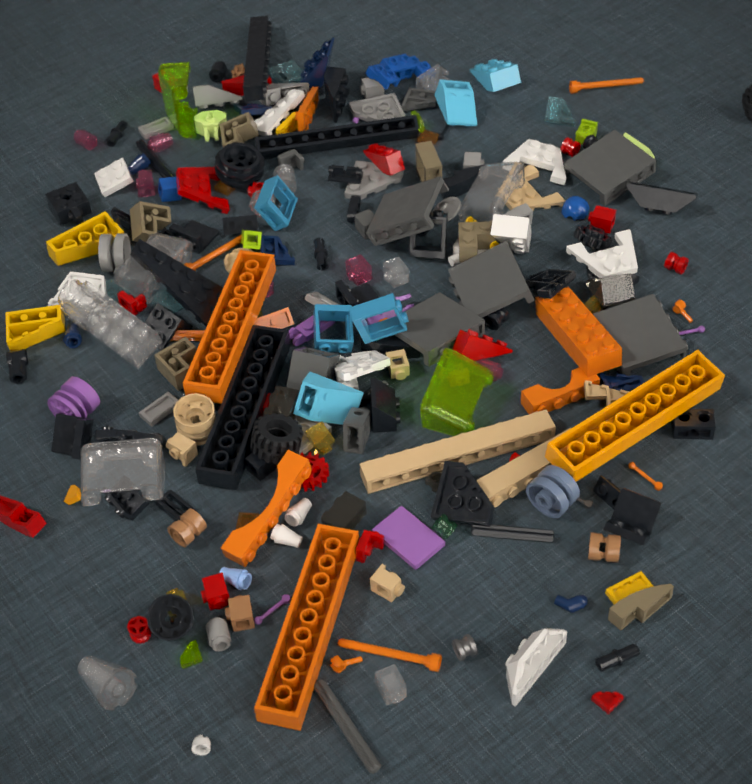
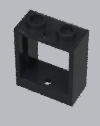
[409,210,448,259]

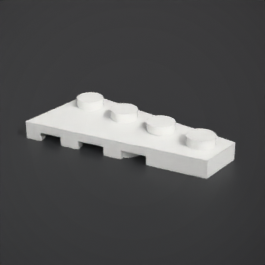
[255,89,305,136]

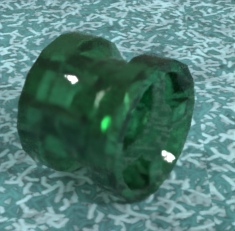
[431,514,457,540]

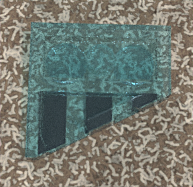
[544,96,576,127]

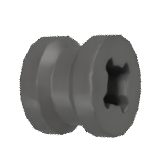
[452,634,477,661]

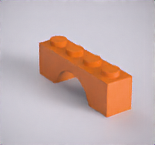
[521,367,600,414]

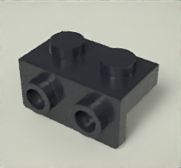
[102,476,149,521]

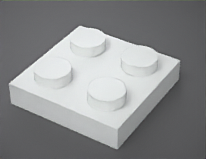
[94,158,134,197]

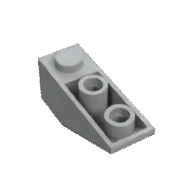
[259,83,309,106]
[192,84,242,109]

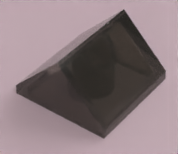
[586,273,635,307]

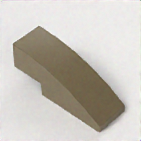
[608,584,674,631]

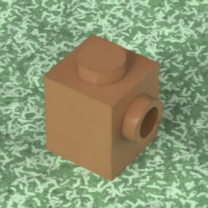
[225,595,255,632]

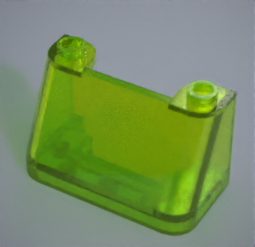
[158,62,198,138]
[420,348,494,436]

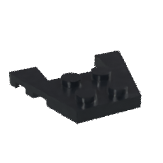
[525,269,576,299]

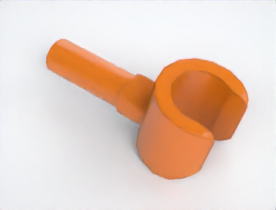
[673,299,693,323]
[330,655,363,673]

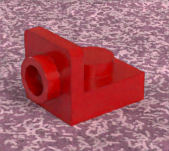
[117,290,147,317]
[355,529,384,563]

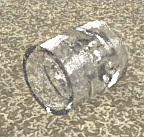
[273,165,297,194]

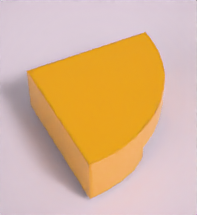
[63,485,82,505]

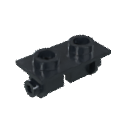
[328,165,363,184]
[222,215,258,235]
[593,475,620,509]

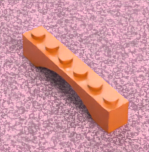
[221,450,312,567]

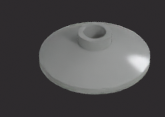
[431,197,461,225]

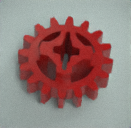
[300,452,329,492]

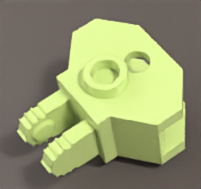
[194,110,227,142]

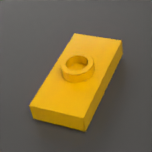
[275,112,298,134]
[605,571,654,604]

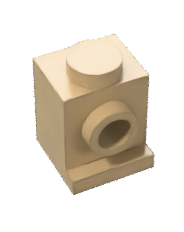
[386,349,410,380]
[166,432,198,467]
[370,564,405,602]

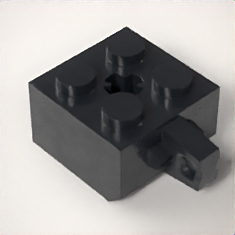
[45,182,92,225]

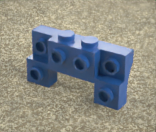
[366,54,435,90]

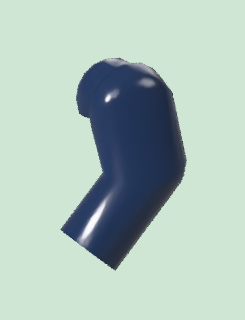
[554,595,588,613]

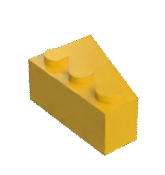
[5,305,66,351]

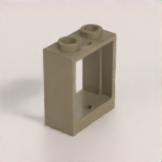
[415,141,442,182]

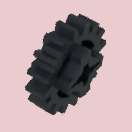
[574,225,612,250]

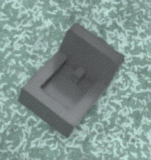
[277,149,304,172]

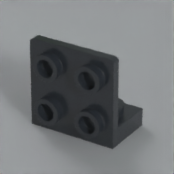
[169,220,219,254]
[335,280,379,307]
[138,303,193,350]
[51,413,94,459]
[604,488,662,545]

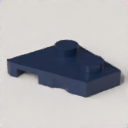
[234,103,272,116]
[598,372,645,392]

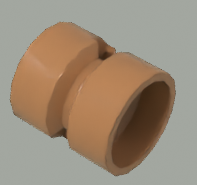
[167,508,207,547]
[588,532,621,563]

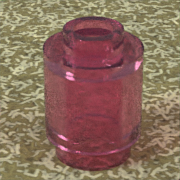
[74,129,98,150]
[148,132,173,152]
[474,359,504,382]

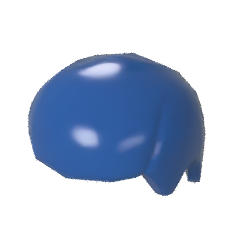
[561,196,590,221]

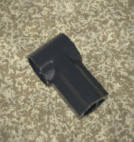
[6,349,29,385]

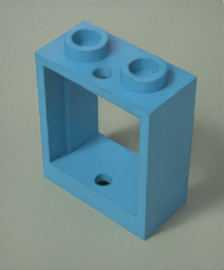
[254,175,298,231]
[350,293,409,344]
[313,304,354,353]

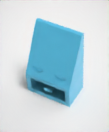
[470,59,521,92]
[435,80,477,127]
[293,372,364,425]

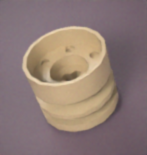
[173,393,216,446]

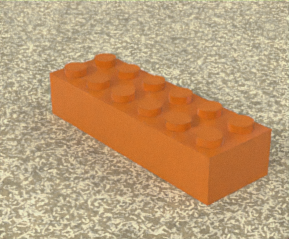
[535,287,622,377]

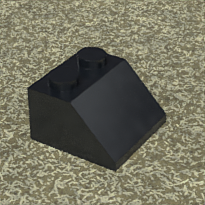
[371,378,400,433]

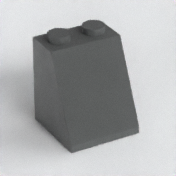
[285,347,340,400]

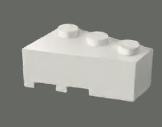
[490,214,532,254]

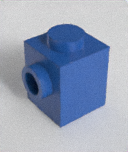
[158,177,182,202]

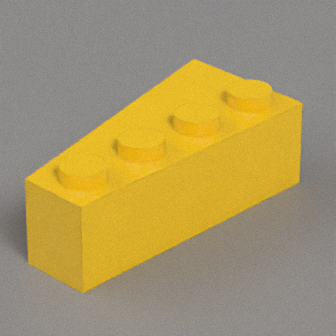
[46,211,124,266]

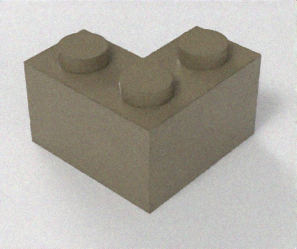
[220,112,259,147]
[130,201,171,243]
[458,221,495,263]
[154,337,197,391]

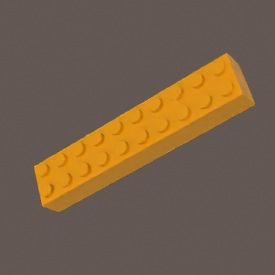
[545,350,725,482]

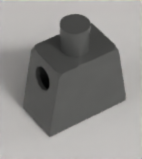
[343,407,371,455]

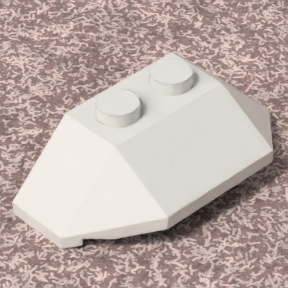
[505,628,567,707]

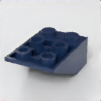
[299,37,335,91]

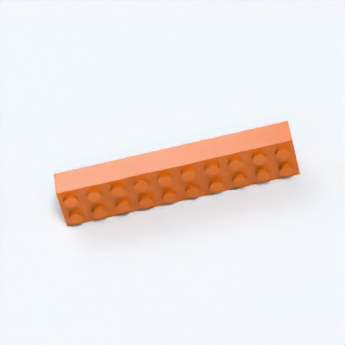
[183,250,276,404]
[254,524,359,731]

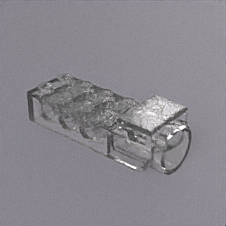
[58,280,162,369]

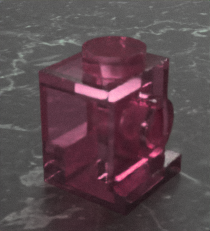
[136,170,155,197]

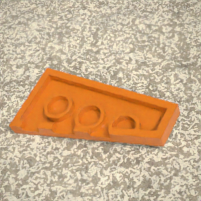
[295,87,319,131]

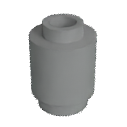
[205,617,231,651]

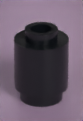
[209,61,227,83]

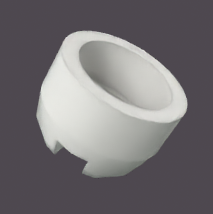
[192,735,211,755]

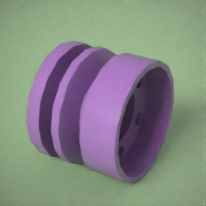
[47,376,100,418]

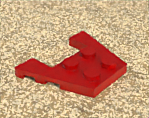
[176,167,230,214]

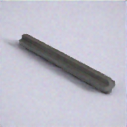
[314,680,381,774]

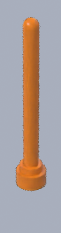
[569,77,644,94]
[184,234,242,271]
[338,638,442,672]

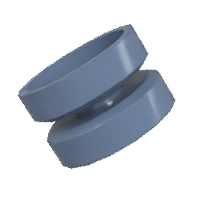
[526,465,580,518]

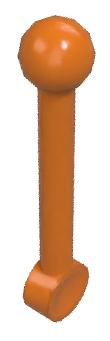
[628,462,663,491]

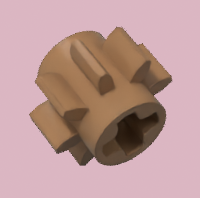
[231,64,245,78]

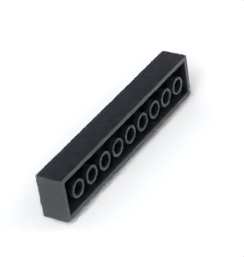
[195,325,291,490]

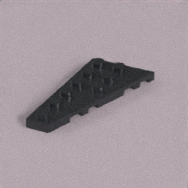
[130,239,223,327]

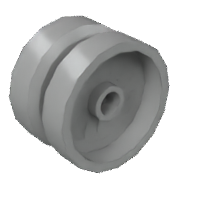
[98,233,131,272]

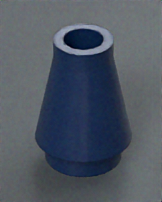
[128,153,151,175]
[63,323,82,348]

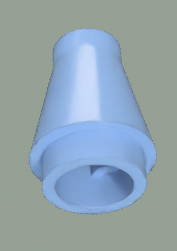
[219,567,252,590]

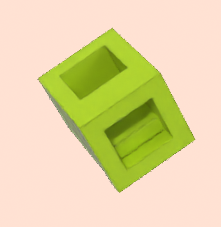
[575,119,598,145]
[241,230,262,249]

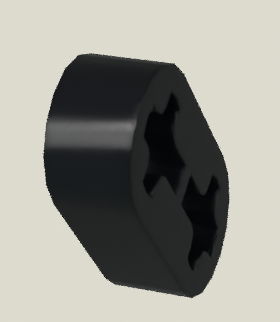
[347,195,361,222]

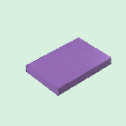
[372,505,445,570]

